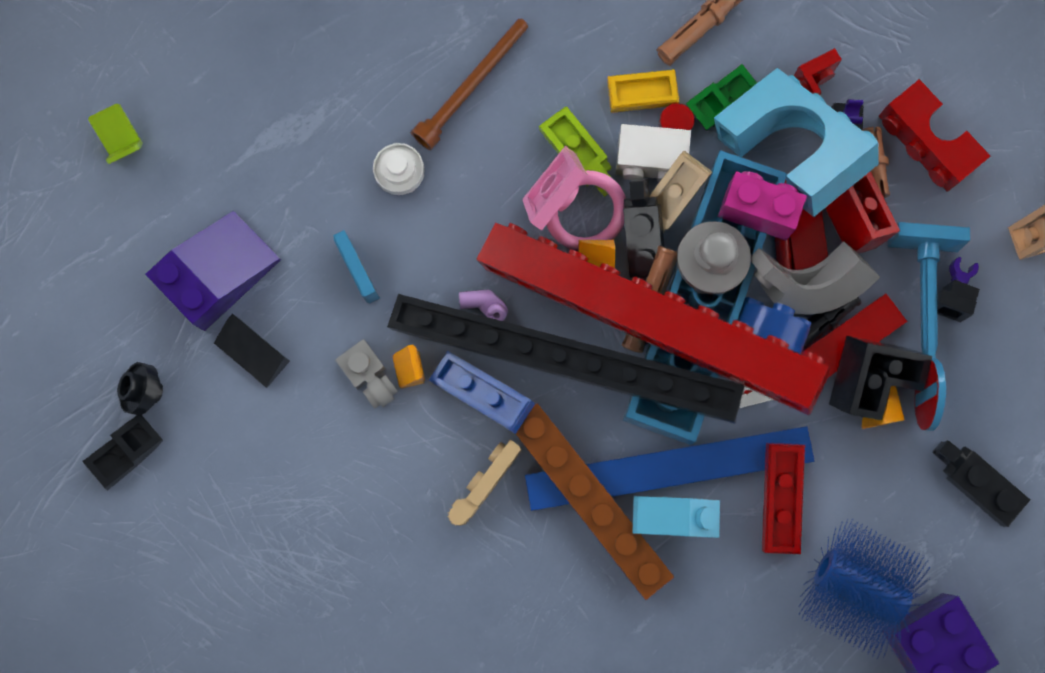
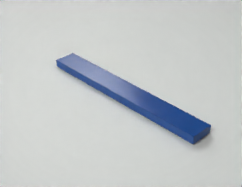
[525,426,815,511]

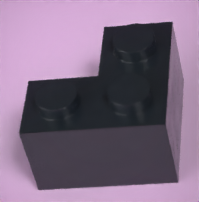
[829,336,933,420]

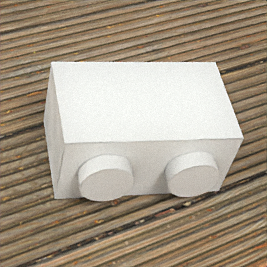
[615,124,691,182]

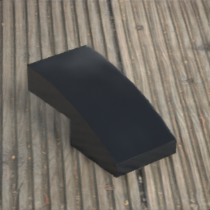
[82,415,163,491]

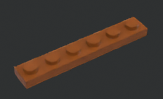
[516,403,674,600]

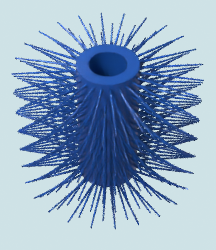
[798,518,930,659]

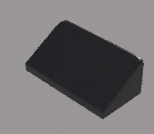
[214,313,290,388]

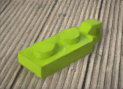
[539,106,612,197]

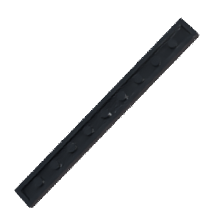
[387,294,745,424]

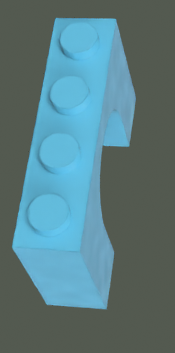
[714,68,879,217]

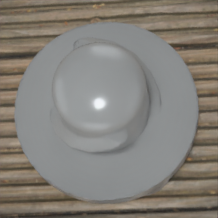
[677,221,751,294]

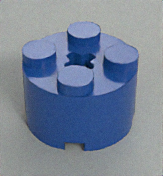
[737,297,812,354]

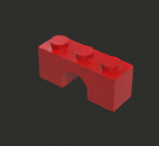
[878,79,991,192]

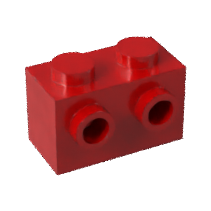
[825,171,900,254]

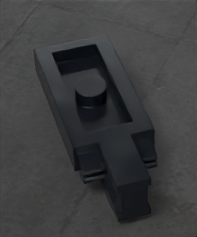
[623,178,665,278]
[932,440,1030,527]

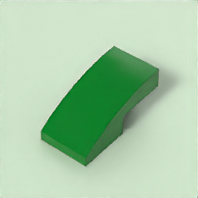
[686,64,757,131]

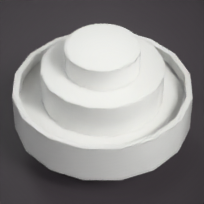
[373,143,425,195]

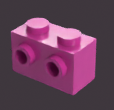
[717,171,807,240]

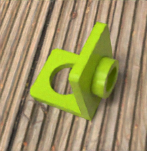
[88,103,143,164]

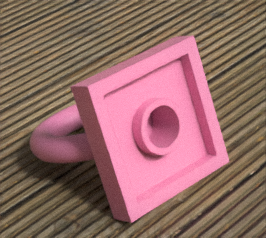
[522,146,626,251]

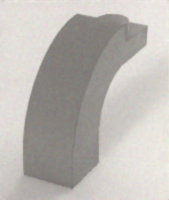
[751,241,880,314]

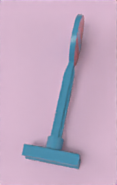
[888,222,970,431]

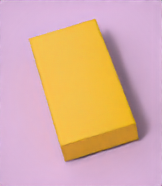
[607,69,679,113]

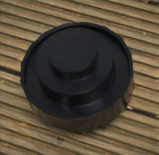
[117,362,163,416]

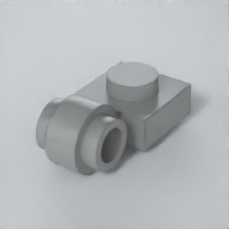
[335,339,398,408]

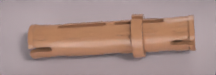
[656,0,743,66]
[621,246,677,353]

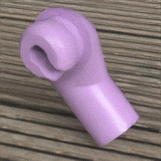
[459,290,508,321]

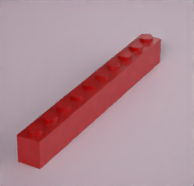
[476,222,829,416]

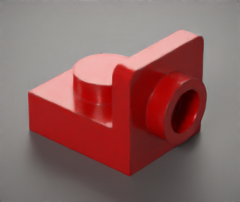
[793,48,842,95]

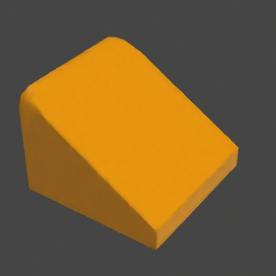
[579,240,615,268]
[393,344,426,388]
[861,385,905,429]

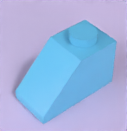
[633,496,720,538]

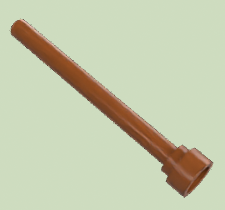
[410,19,528,150]

